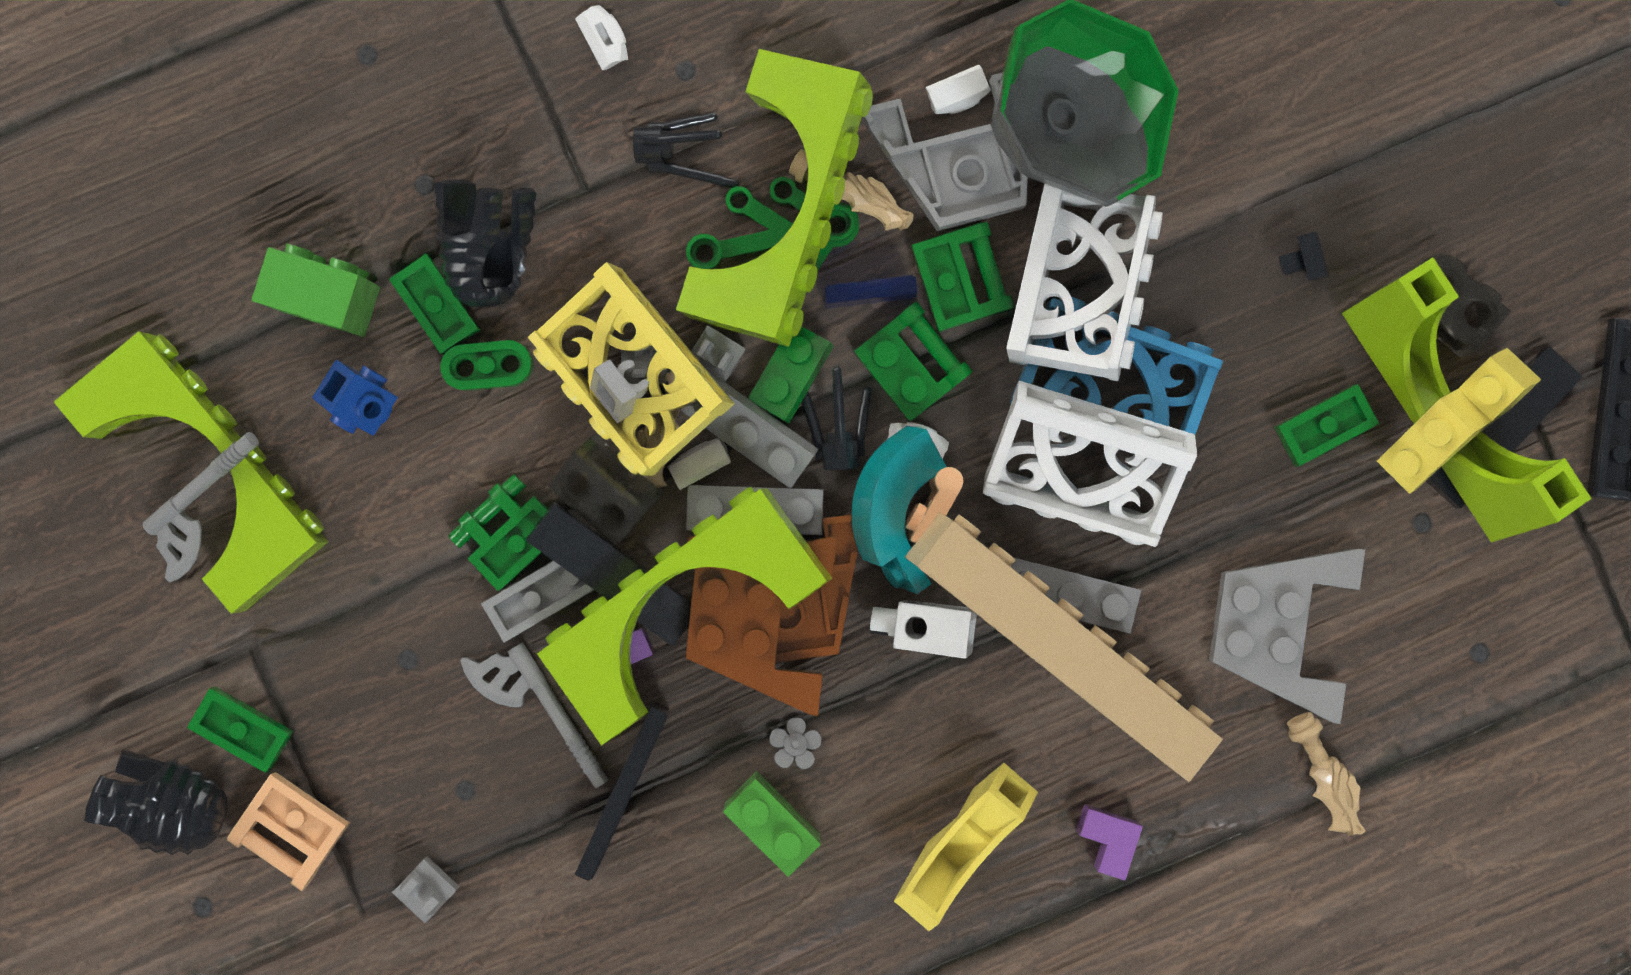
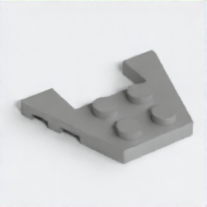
[861,73,1028,231]
[1209,548,1365,724]

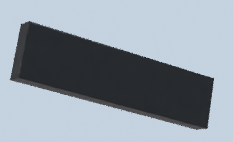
[1587,318,1631,502]
[1426,346,1583,509]
[526,502,691,646]
[575,702,670,881]

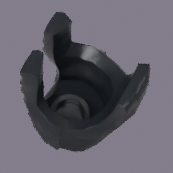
[435,180,537,308]
[84,750,228,855]

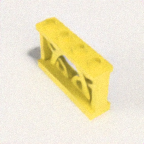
[528,262,735,476]

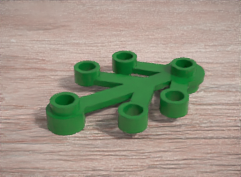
[686,176,859,288]

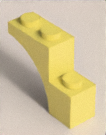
[1377,348,1541,494]
[894,763,1038,931]

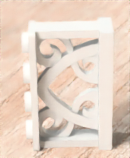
[1006,184,1163,381]
[983,381,1197,547]

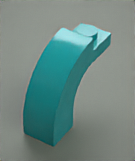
[851,426,947,594]

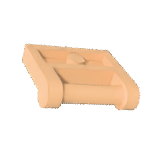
[905,467,963,544]
[227,772,350,891]

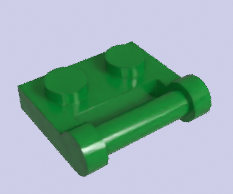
[911,222,1015,333]
[854,301,973,422]

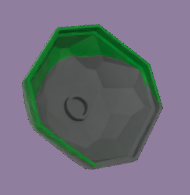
[991,0,1179,207]

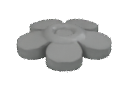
[769,718,821,770]

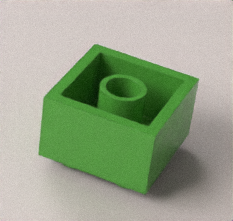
[251,244,381,338]

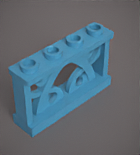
[1009,297,1223,434]

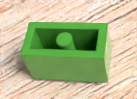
[723,771,821,877]

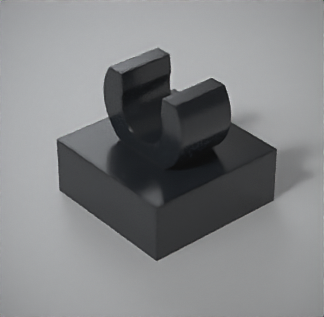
[1279,231,1330,282]

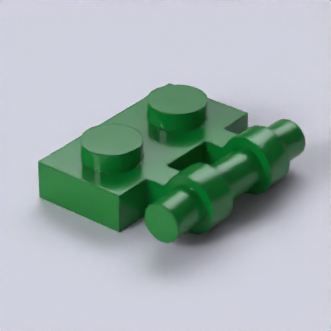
[448,473,548,592]

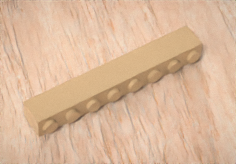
[905,513,1223,782]

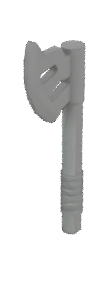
[143,432,259,582]
[460,642,608,789]

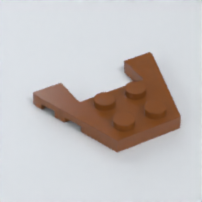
[687,514,858,663]
[686,537,837,716]

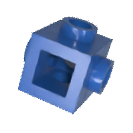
[312,359,398,436]

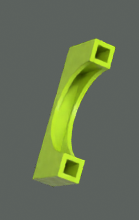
[676,49,873,347]
[1342,258,1592,542]
[54,331,328,614]
[537,487,833,745]

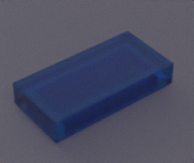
[824,275,918,309]

